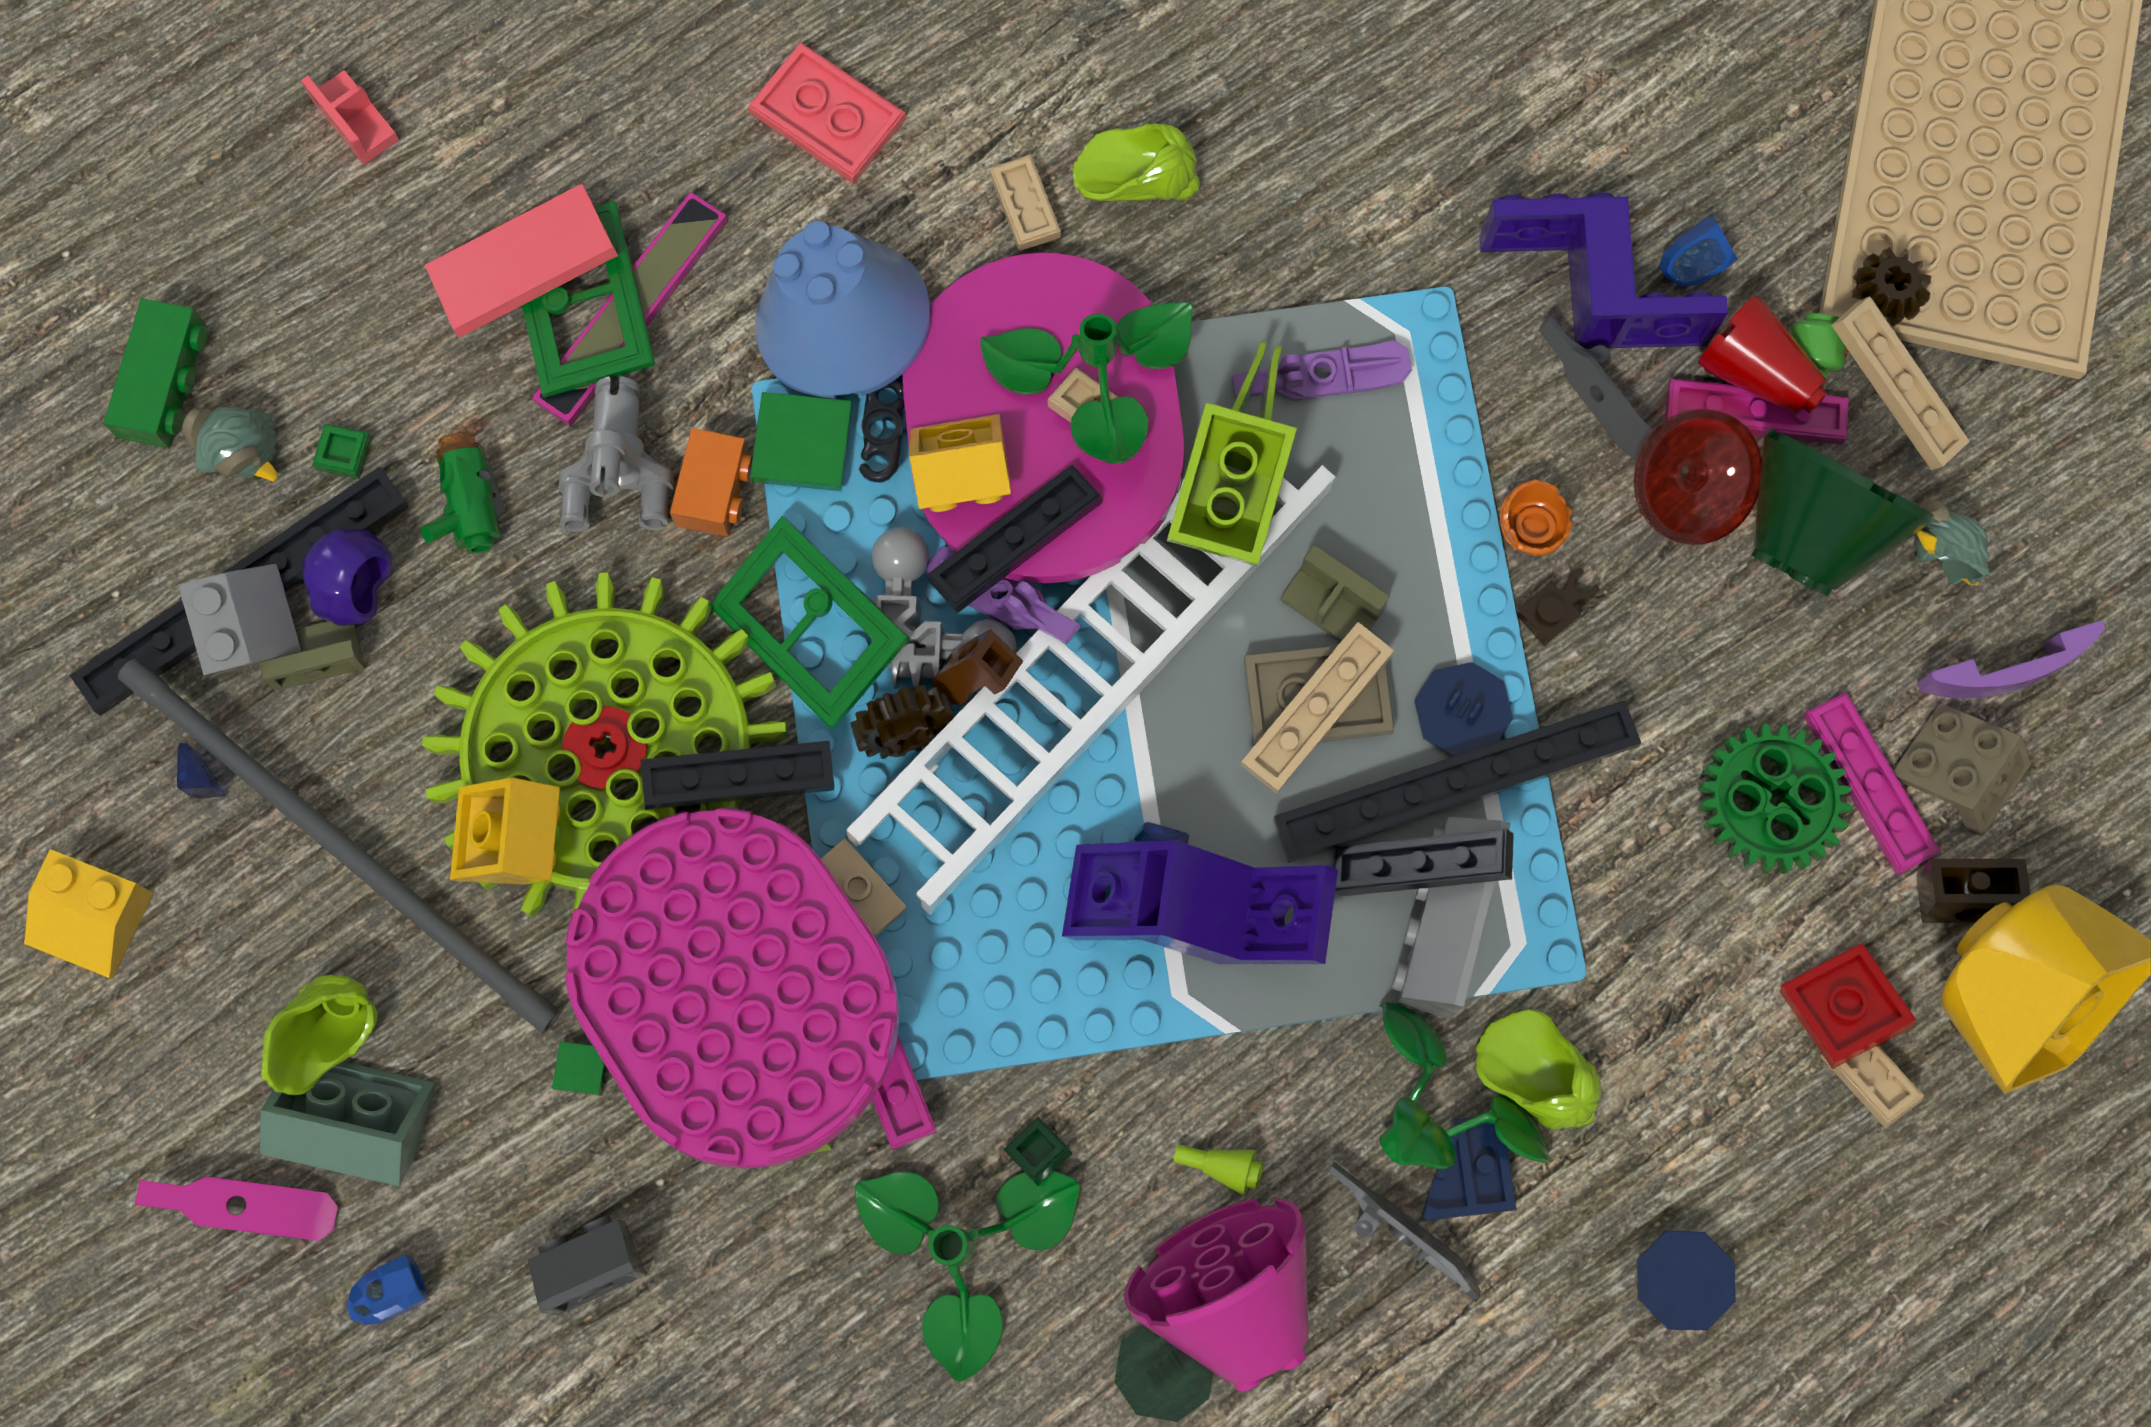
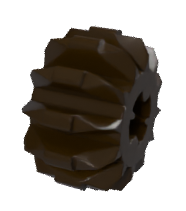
[1851,247,1932,326]

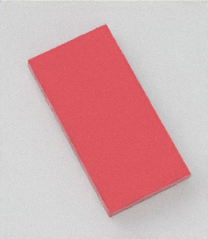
[425,183,618,338]

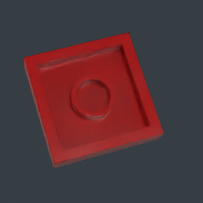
[1780,943,1916,1069]

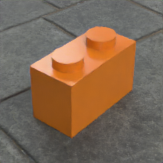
[670,428,753,537]

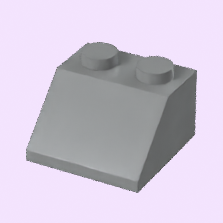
[178,564,302,677]

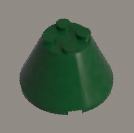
[1751,427,1934,596]

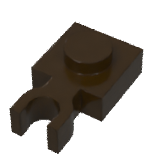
[1516,568,1600,647]

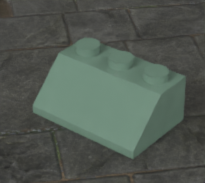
[260,1061,435,1186]

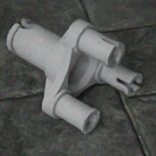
[558,376,674,532]

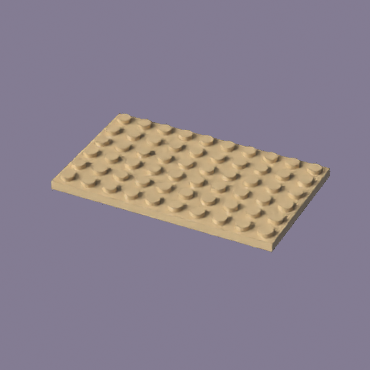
[1819,0,2143,380]

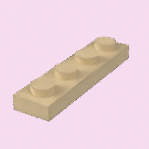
[1831,296,1970,470]
[1240,622,1394,794]

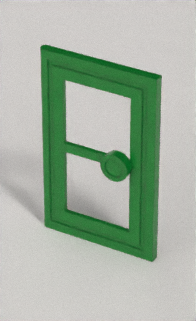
[522,201,655,398]
[710,516,911,730]

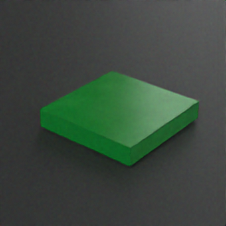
[750,392,853,491]

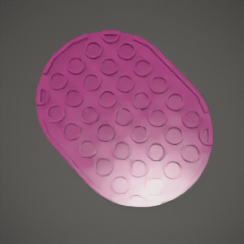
[903,253,1185,583]
[565,808,899,1169]

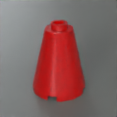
[1698,295,1828,415]

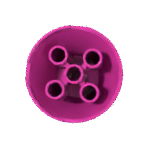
[1124,1198,1309,1392]

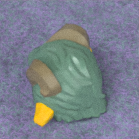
[183,407,279,481]
[1914,499,1991,586]

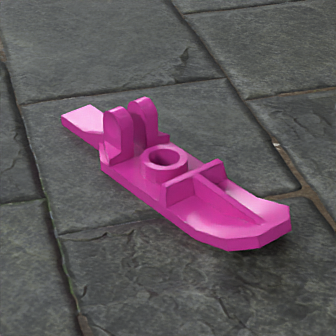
[135,1176,338,1241]

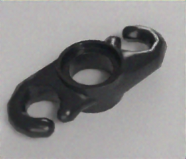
[859,379,905,483]

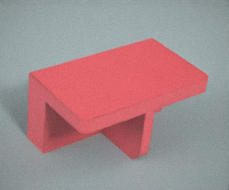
[300,70,399,165]

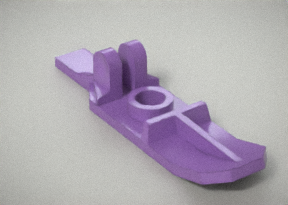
[1232,340,1412,401]
[927,547,1081,644]

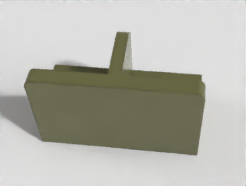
[1281,545,1390,642]

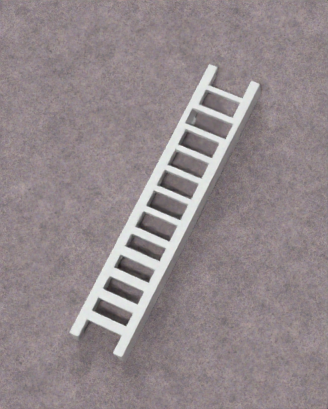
[846,406,1336,915]

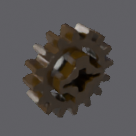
[850,685,954,759]

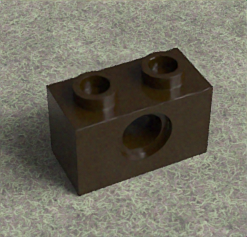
[1917,859,2030,923]

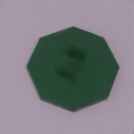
[1114,1325,1213,1422]

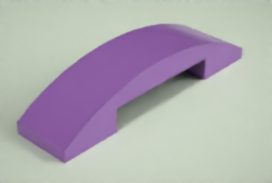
[1917,620,2105,699]

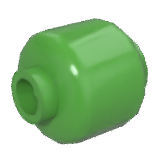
[1791,313,1847,379]

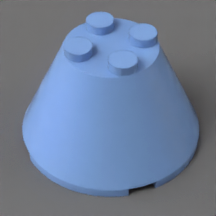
[755,221,931,399]

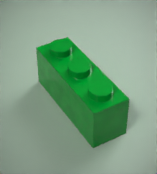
[103,298,208,449]

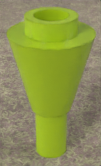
[1173,1144,1264,1197]

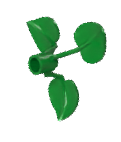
[980,302,1193,464]
[1379,1002,1551,1169]
[855,1172,1080,1382]

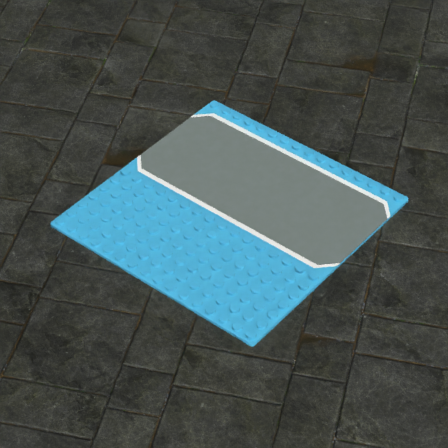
[752,287,1586,1081]

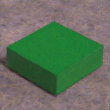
[312,423,371,479]
[552,1041,606,1096]

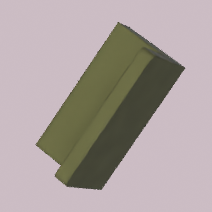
[259,621,365,691]

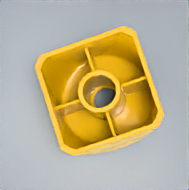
[1941,885,2151,1095]

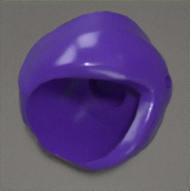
[302,528,393,626]

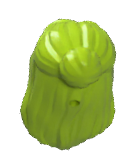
[1072,123,1200,202]
[261,974,378,1095]
[1476,1009,1602,1130]

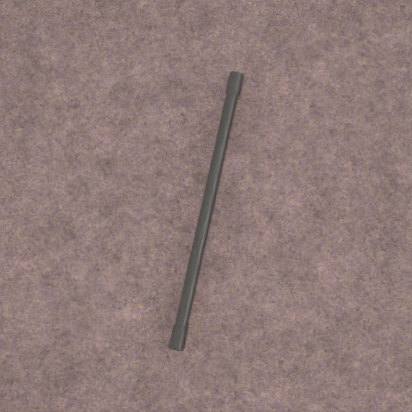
[117,658,561,1034]

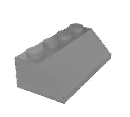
[1392,817,1511,1019]

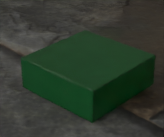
[1003,1117,1073,1186]

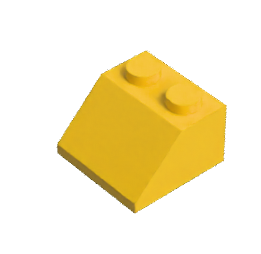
[909,414,1011,512]
[450,777,560,885]
[24,849,153,979]

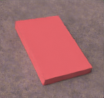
[748,42,906,184]

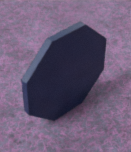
[1414,662,1513,757]
[1637,1231,1736,1331]

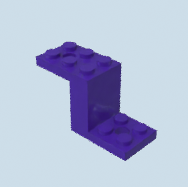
[1479,193,1728,349]
[1062,840,1338,964]

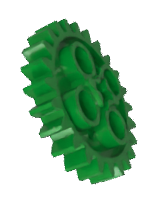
[1698,723,1853,874]

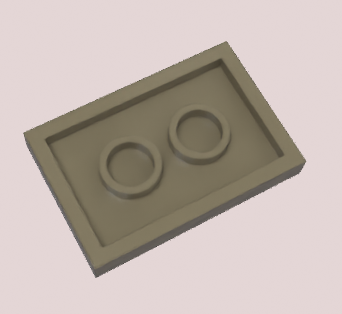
[1244,646,1394,746]

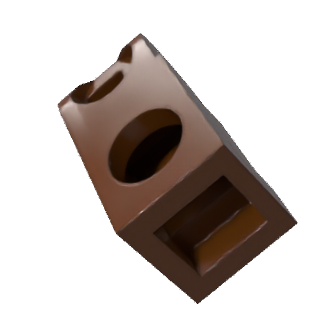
[932,629,1023,705]

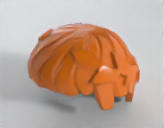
[1500,479,1572,556]

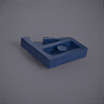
[1422,1117,1517,1222]

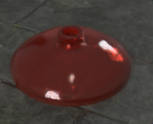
[1634,409,1762,545]

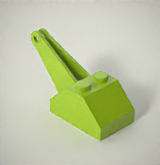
[1167,341,1297,566]

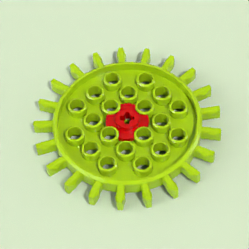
[422,573,788,918]

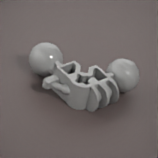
[870,527,1018,689]

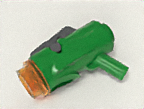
[421,432,505,554]

